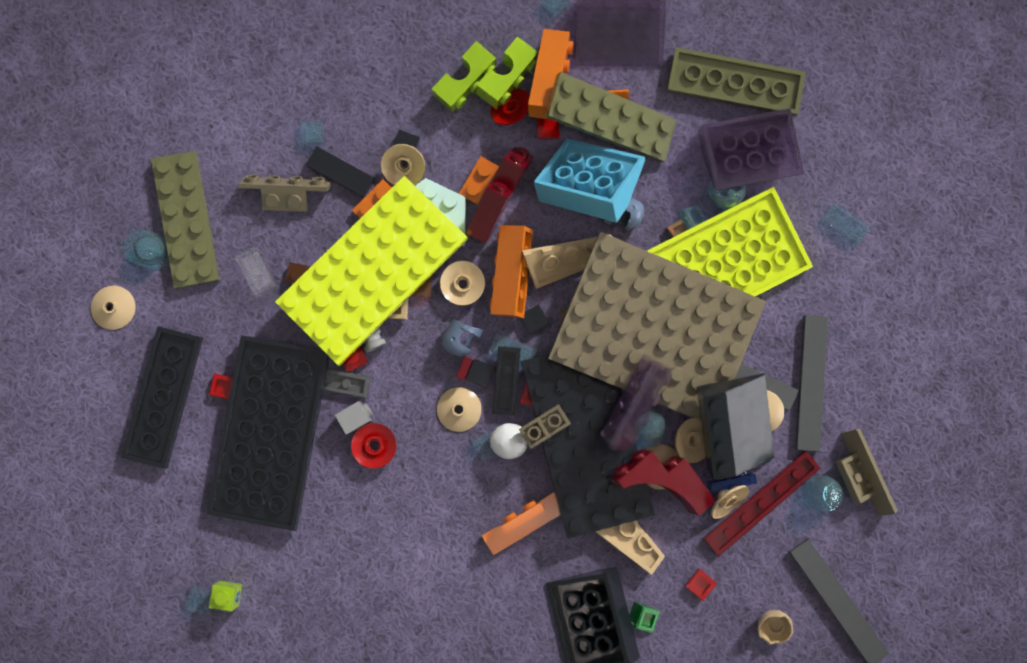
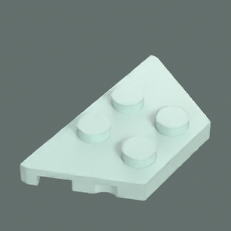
[415,178,466,247]

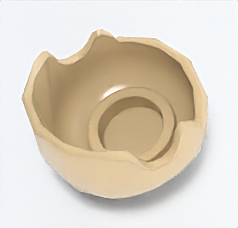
[757,610,793,645]

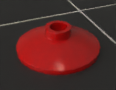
[490,89,530,125]
[351,423,397,469]

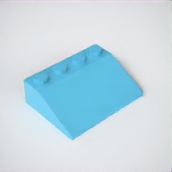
[534,139,645,223]

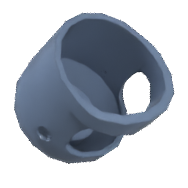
[604,198,644,231]
[442,318,483,357]

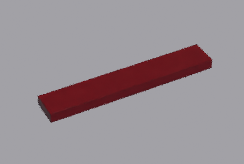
[703,451,821,557]

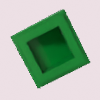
[629,602,660,633]

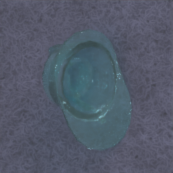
[121,229,169,270]

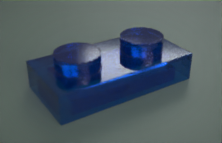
[707,471,757,492]

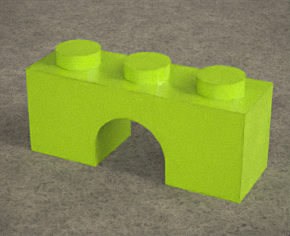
[476,37,538,110]
[432,41,496,112]

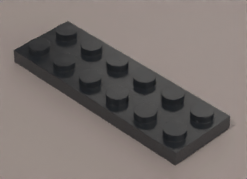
[121,326,203,469]

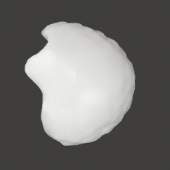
[490,423,527,460]

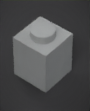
[335,401,373,435]

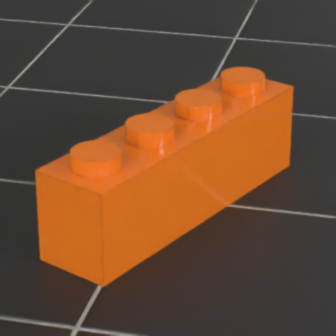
[528,29,574,120]
[489,225,534,318]

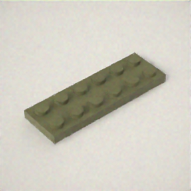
[667,47,806,117]
[545,72,677,162]
[151,151,220,289]

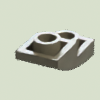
[519,404,571,449]

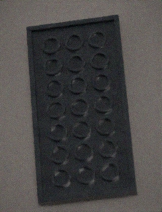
[207,335,330,531]
[521,354,655,539]

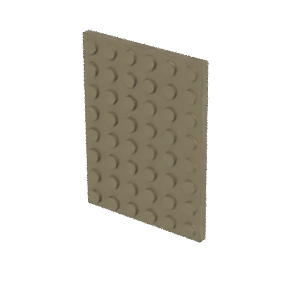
[548,232,766,421]

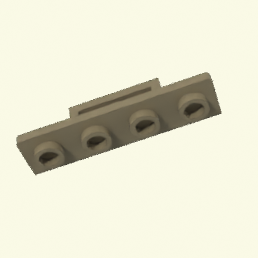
[238,174,331,212]
[835,428,898,516]

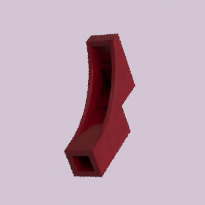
[466,147,534,244]
[610,449,715,516]

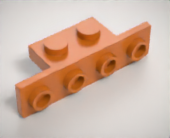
[482,492,560,555]

